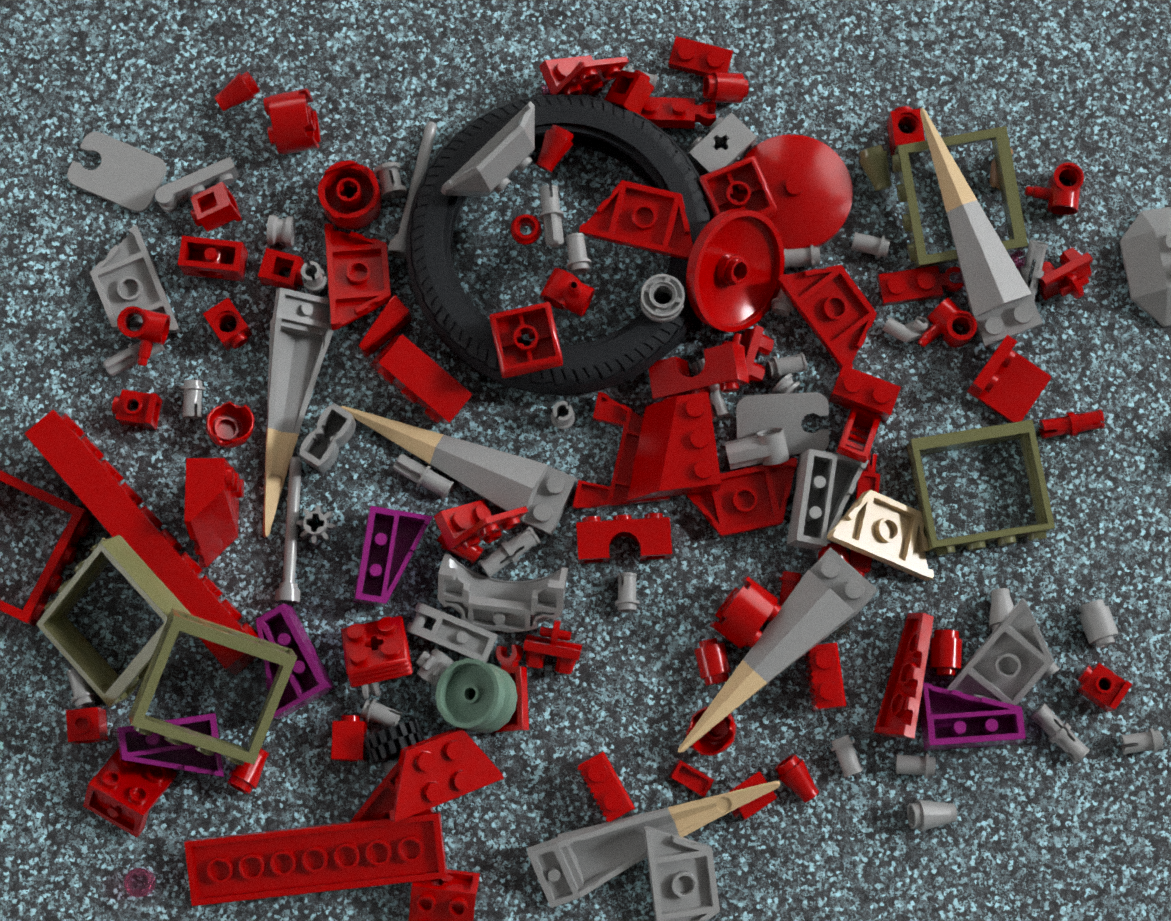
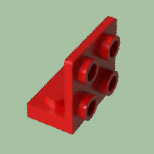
[539,55,629,96]
[967,334,1051,423]
[433,499,529,550]
[83,748,176,838]
[409,869,480,921]

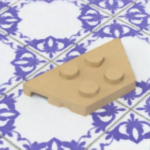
[827,490,934,581]

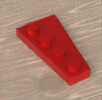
[873,613,934,739]

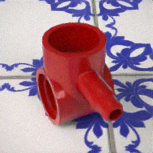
[1024,162,1084,215]
[540,268,595,317]
[918,297,977,348]
[117,306,171,366]

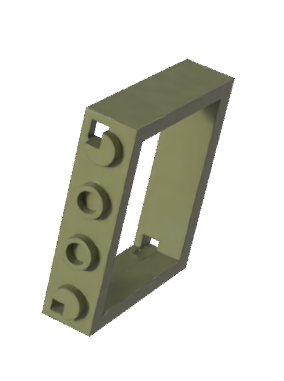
[891,126,1028,269]
[906,420,1055,556]
[36,535,192,707]
[128,608,297,765]

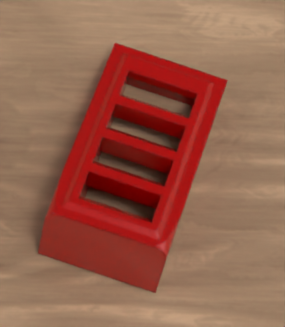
[359,295,412,357]
[836,406,881,463]

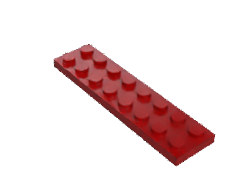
[184,812,448,906]

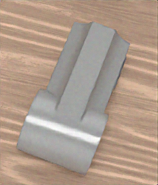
[724,427,789,470]

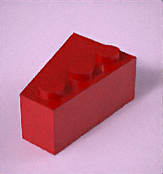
[369,334,473,424]

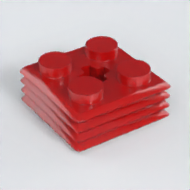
[699,156,777,218]
[489,302,563,378]
[341,616,413,687]

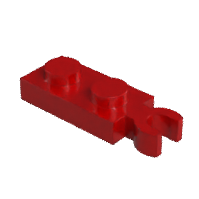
[640,97,716,129]
[877,265,963,306]
[495,645,529,733]

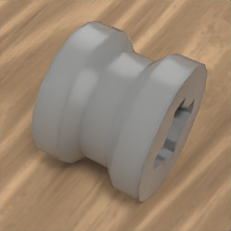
[266,215,296,247]

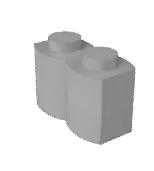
[299,403,356,473]

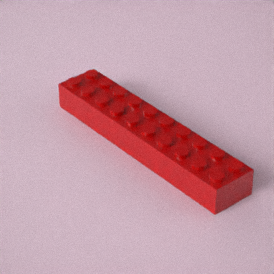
[24,409,259,676]

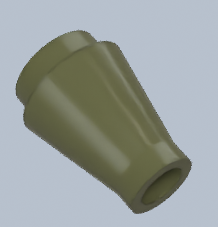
[859,145,892,192]

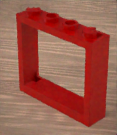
[0,470,92,626]

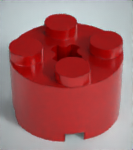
[263,88,321,155]
[318,160,382,230]
[710,576,781,649]

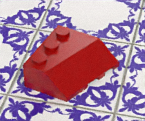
[627,392,721,502]
[184,458,244,568]

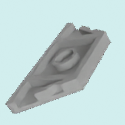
[90,225,181,333]
[944,598,1054,705]
[643,826,720,921]

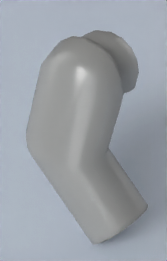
[882,316,930,342]

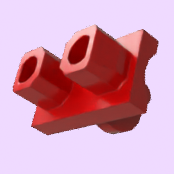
[1039,247,1093,300]
[722,325,774,383]
[523,620,583,674]

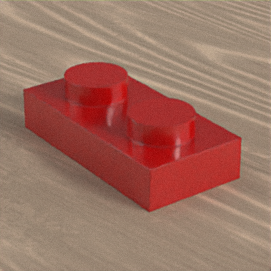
[668,36,733,77]

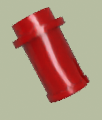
[778,571,801,606]

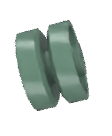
[435,658,518,734]

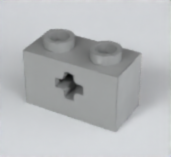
[688,112,757,176]

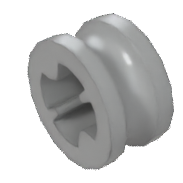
[771,373,801,394]
[361,682,381,699]

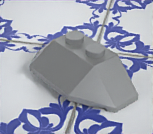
[441,101,535,197]
[1119,207,1171,327]

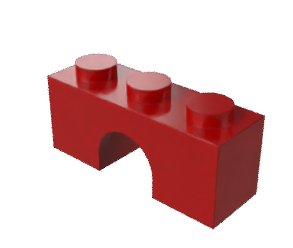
[648,343,749,401]
[576,513,672,564]

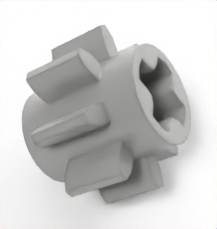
[296,505,337,546]
[415,648,454,687]

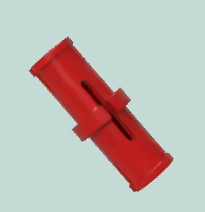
[1039,409,1105,439]

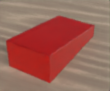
[669,760,714,797]

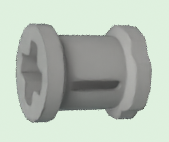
[374,162,407,200]

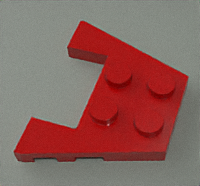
[572,392,670,510]

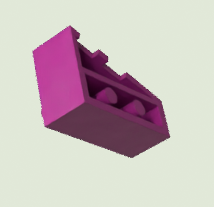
[353,506,433,608]
[256,604,335,719]
[919,682,1026,751]
[116,713,224,777]

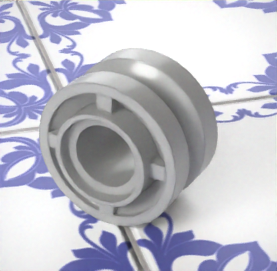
[640,274,685,323]

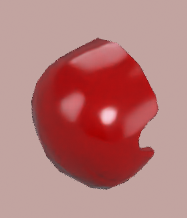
[205,401,255,449]
[686,706,736,756]

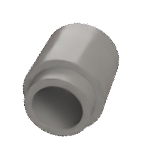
[1079,599,1119,648]

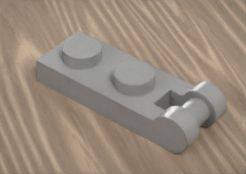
[155,157,240,213]
[405,602,498,662]

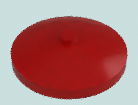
[732,134,853,249]
[686,208,785,332]

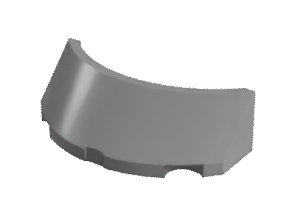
[437,553,568,633]

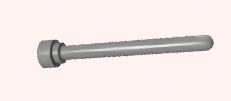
[387,122,437,259]
[275,457,302,605]

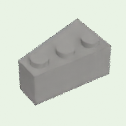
[786,449,869,551]

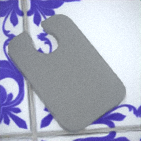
[67,132,167,213]
[736,392,829,455]

